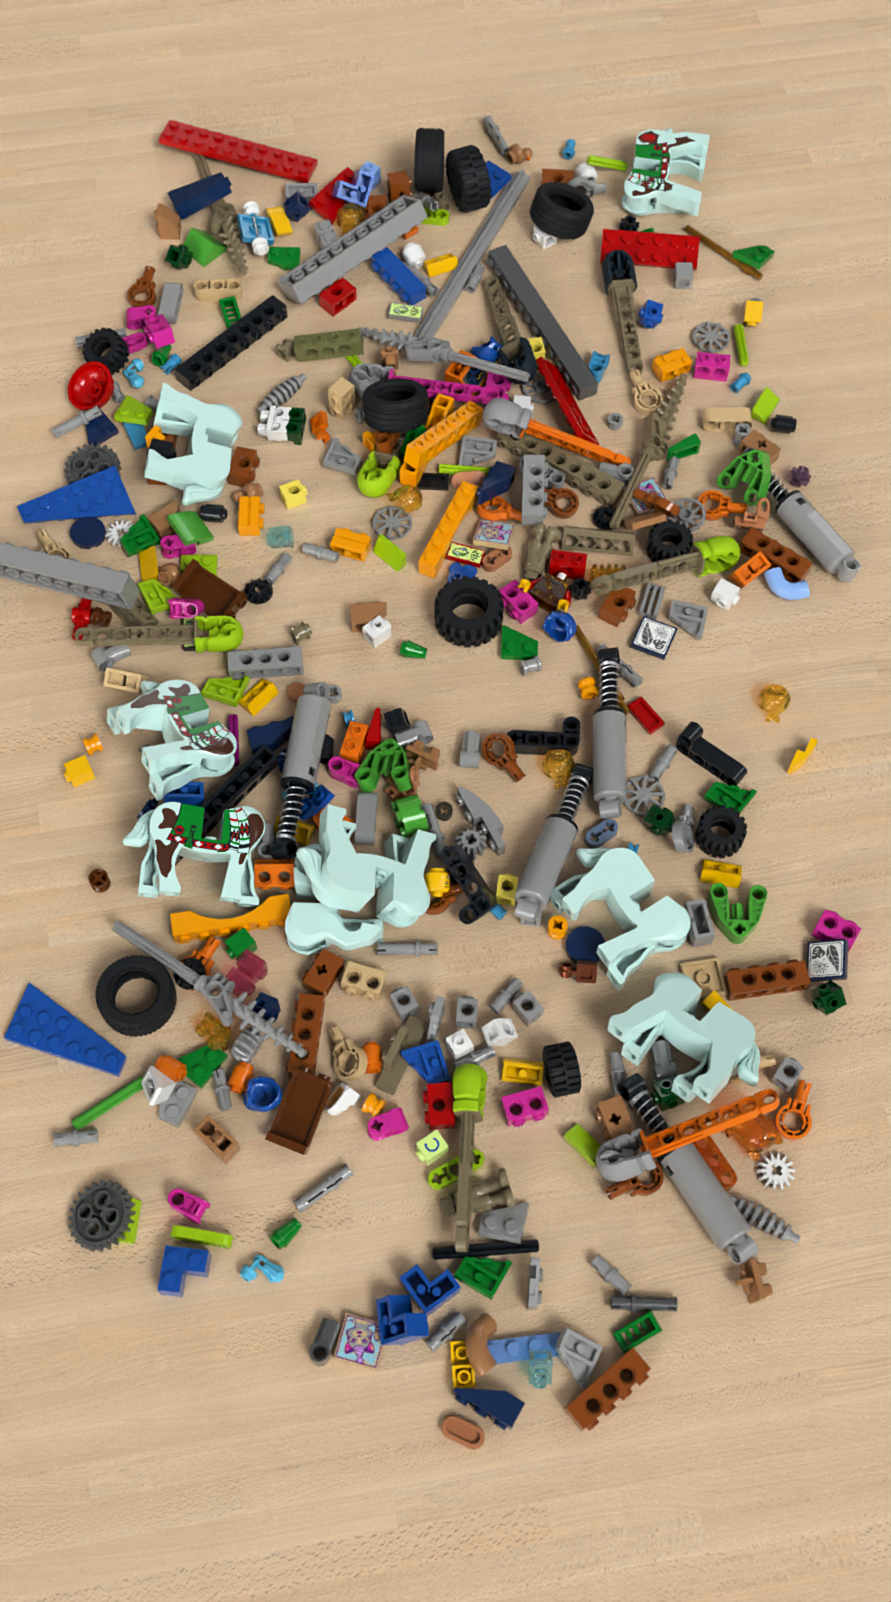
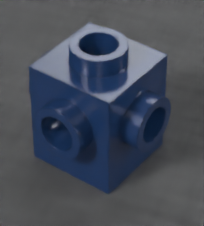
[284,192,310,222]
[252,992,281,1023]

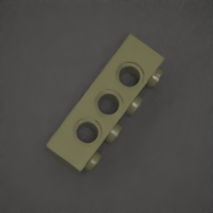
[294,328,364,362]

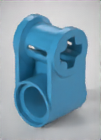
[589,351,610,383]

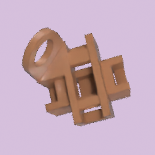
[733,497,770,532]
[384,765,420,801]

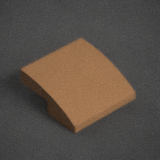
[621,510,666,530]

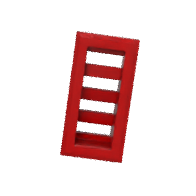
[365,708,381,750]

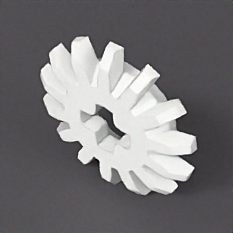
[105,519,133,547]
[757,1152,795,1190]

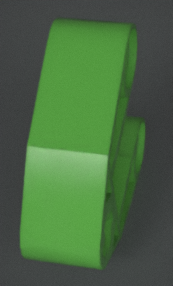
[717,449,772,507]
[355,739,412,793]
[707,883,767,944]

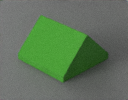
[183,228,227,267]

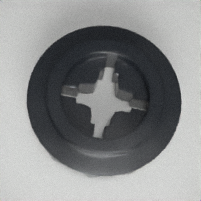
[593,505,616,530]
[244,578,273,604]
[173,957,206,990]

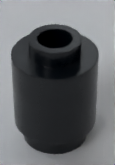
[770,414,797,434]
[200,504,227,523]
[320,734,334,764]

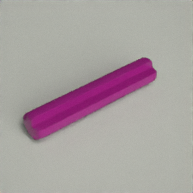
[228,714,239,766]

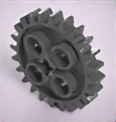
[64,443,122,484]
[68,1180,136,1252]

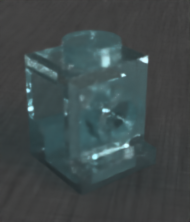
[266,525,294,549]
[528,1350,553,1389]

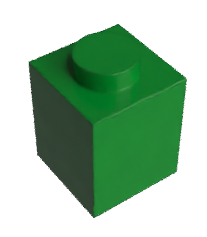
[224,928,258,963]

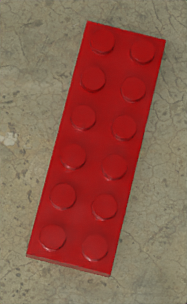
[600,229,700,270]
[536,356,599,445]

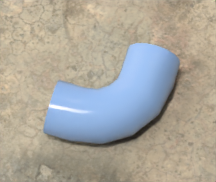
[764,567,810,600]

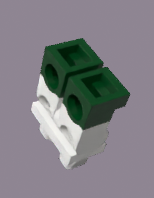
[257,406,307,445]

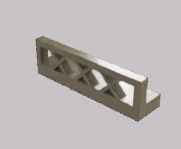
[562,526,635,556]
[108,597,159,636]

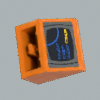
[444,350,488,396]

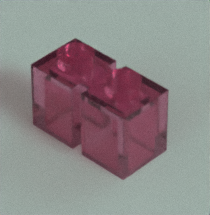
[225,949,268,997]

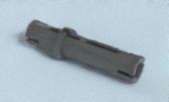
[610,1294,678,1312]

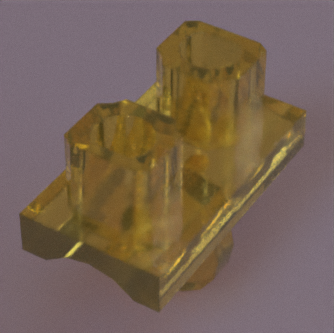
[195,1012,232,1051]

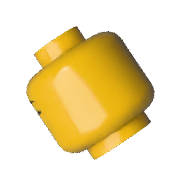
[424,868,450,897]

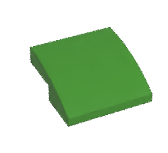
[167,511,214,546]

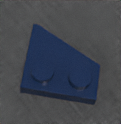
[86,409,119,447]

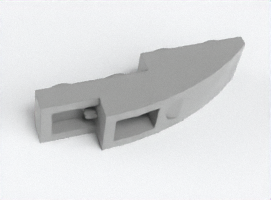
[455,787,506,856]

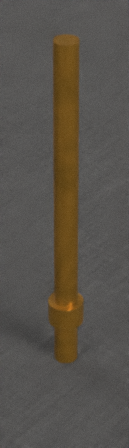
[684,225,763,280]
[575,625,630,714]

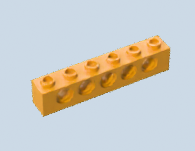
[404,400,483,470]

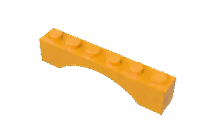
[400,393,454,488]
[419,481,479,579]
[170,893,291,944]

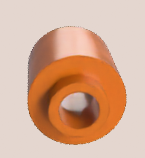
[361,1042,383,1074]
[155,1055,187,1083]
[227,1061,254,1094]

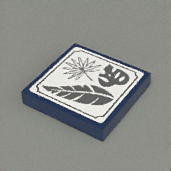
[630,616,678,660]
[807,939,848,982]

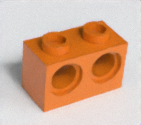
[727,551,771,589]
[340,721,369,764]
[254,859,295,890]

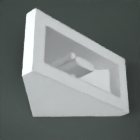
[141,1065,176,1106]

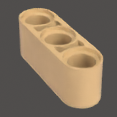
[194,278,243,302]
[702,407,752,431]

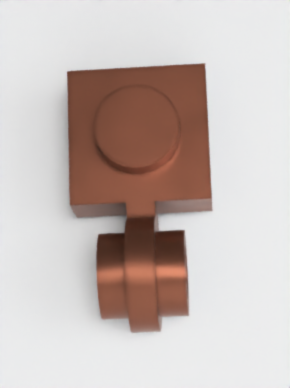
[558,961,597,983]

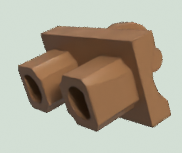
[381,346,399,375]
[405,739,440,771]
[735,1259,773,1304]

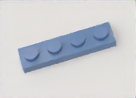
[487,1332,561,1364]

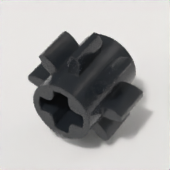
[619,215,639,231]
[569,578,592,601]

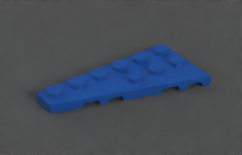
[17,466,137,524]
[4,983,127,1077]

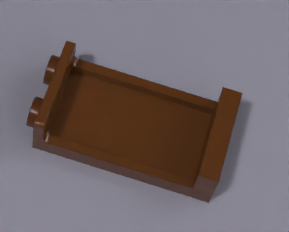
[172,559,248,618]
[265,1065,334,1155]

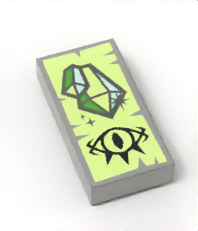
[388,302,424,323]

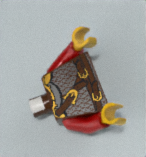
[518,572,571,613]

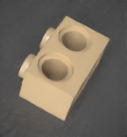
[328,377,356,420]
[103,668,149,693]
[341,961,387,1001]

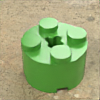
[390,794,428,837]

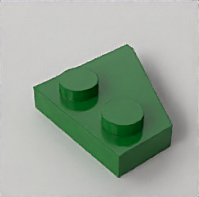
[732,245,775,269]
[267,247,301,271]
[120,514,160,557]
[501,625,538,660]
[704,782,757,813]
[177,1043,228,1089]
[454,1257,512,1300]

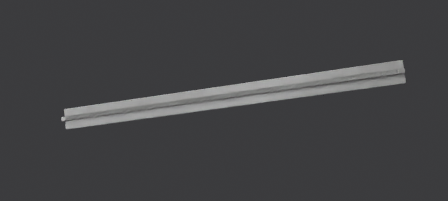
[413,169,530,342]

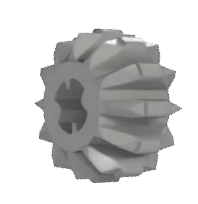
[455,826,487,859]
[231,1027,264,1063]

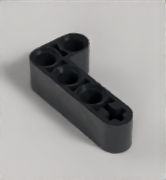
[507,716,580,757]
[676,721,747,786]
[441,844,497,924]

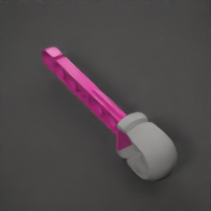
[348,363,500,404]

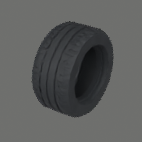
[414,128,445,193]
[530,182,594,240]
[362,379,429,433]
[95,955,177,1037]

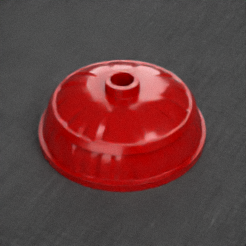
[68,361,114,411]

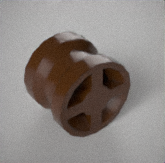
[90,607,112,627]
[88,869,111,893]

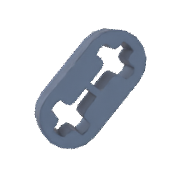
[585,819,618,848]

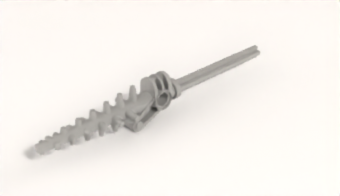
[358,327,530,382]
[112,921,307,1058]

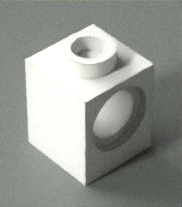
[481,1018,518,1046]
[445,1028,474,1061]

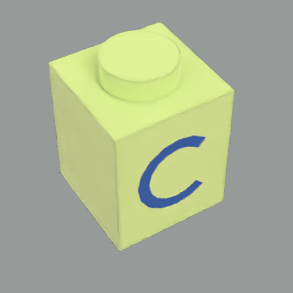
[415,1130,449,1166]

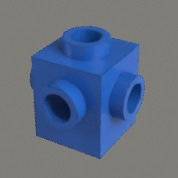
[638,299,663,329]

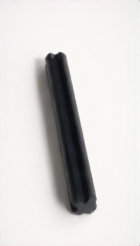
[432,1239,539,1260]

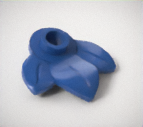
[447,562,477,583]

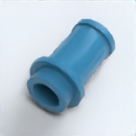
[563,139,576,160]
[161,354,182,375]
[730,372,751,393]
[483,899,508,921]

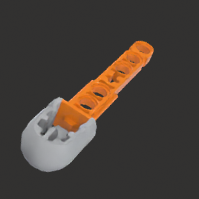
[483,398,631,465]
[596,1089,780,1182]

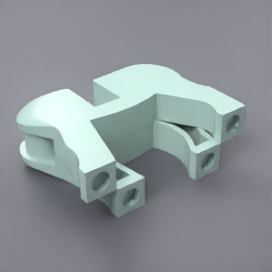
[144,383,242,506]
[296,804,436,928]
[550,847,691,991]
[607,972,760,1104]

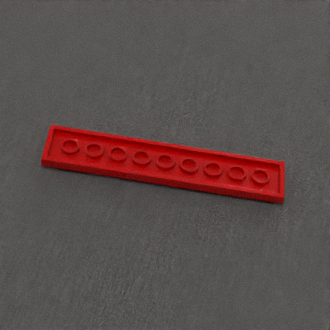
[159,120,318,183]

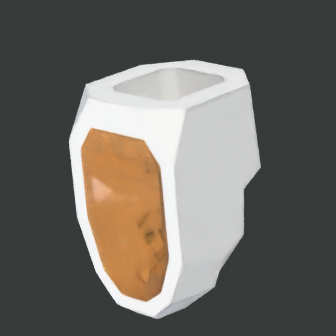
[325,1082,361,1115]

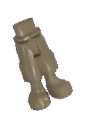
[523,523,562,581]
[439,1168,516,1216]

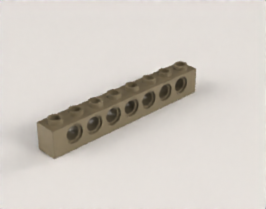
[497,432,625,508]

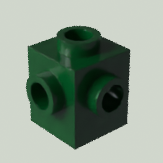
[165,244,193,270]
[643,804,676,837]
[811,980,846,1015]
[650,1075,684,1111]

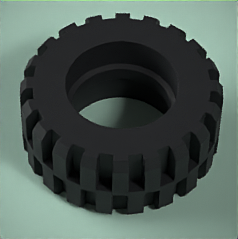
[445,145,492,213]
[434,576,504,648]

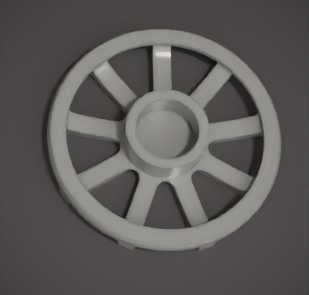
[693,321,730,353]
[522,372,555,404]
[666,498,706,533]
[373,505,412,540]
[624,775,665,815]

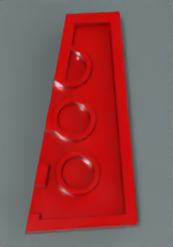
[309,167,355,225]

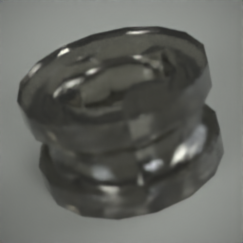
[436,802,453,821]

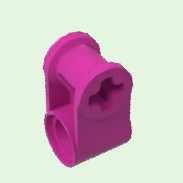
[126,305,156,330]
[161,534,196,559]
[168,598,204,619]
[328,756,361,788]
[368,1107,409,1141]
[168,1189,211,1225]

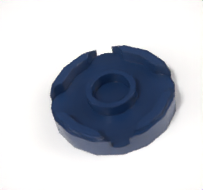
[70,517,106,549]
[566,926,605,964]

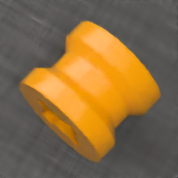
[578,677,599,700]
[82,733,103,756]
[547,916,568,940]
[362,1093,387,1117]

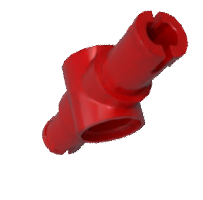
[71,598,93,640]

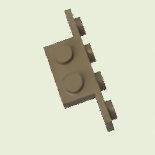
[376,1015,428,1095]

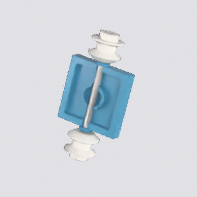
[237,201,274,256]

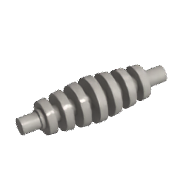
[256,373,307,414]
[729,1195,801,1244]

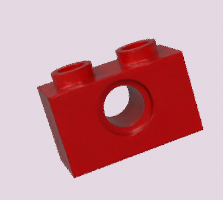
[319,277,357,317]
[549,549,587,580]
[423,1082,455,1130]

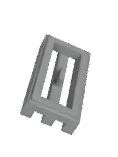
[639,582,665,619]

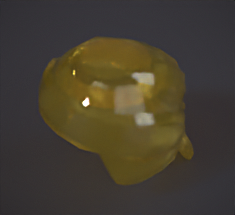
[336,204,364,236]
[386,484,423,513]
[758,684,791,723]
[542,749,575,789]

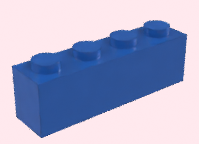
[371,247,426,305]

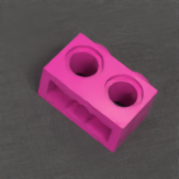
[143,314,175,348]
[693,352,731,382]
[484,372,511,408]
[498,580,538,624]
[811,909,861,952]
[501,1086,549,1127]

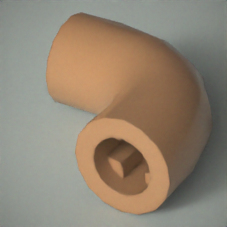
[465,1314,497,1377]

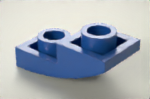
[299,784,335,821]

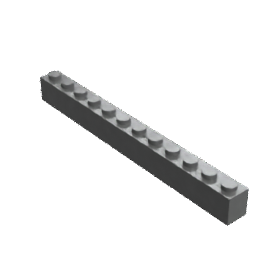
[487,245,598,401]

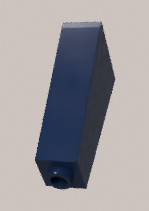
[167,172,232,220]

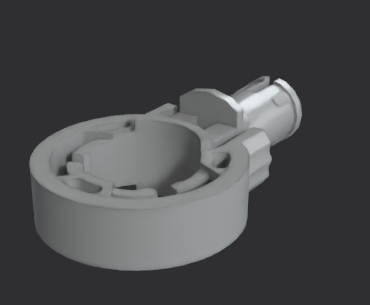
[568,176,607,198]
[672,804,695,854]

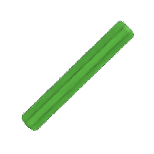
[71,1076,143,1130]

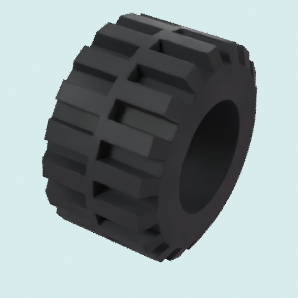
[82,327,130,375]
[646,519,693,568]
[695,805,747,859]
[542,1041,581,1098]

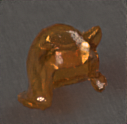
[725,1105,783,1161]

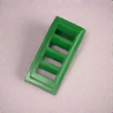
[219,296,241,329]
[399,425,427,457]
[666,433,701,462]
[613,1311,663,1353]

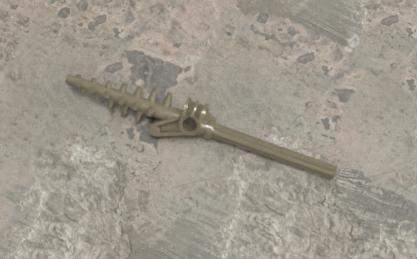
[194,153,248,275]
[609,374,687,530]

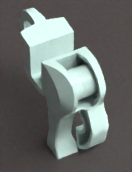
[285,844,384,956]

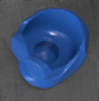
[471,336,503,363]
[542,610,577,642]
[243,1076,282,1112]

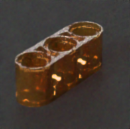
[693,1136,737,1192]

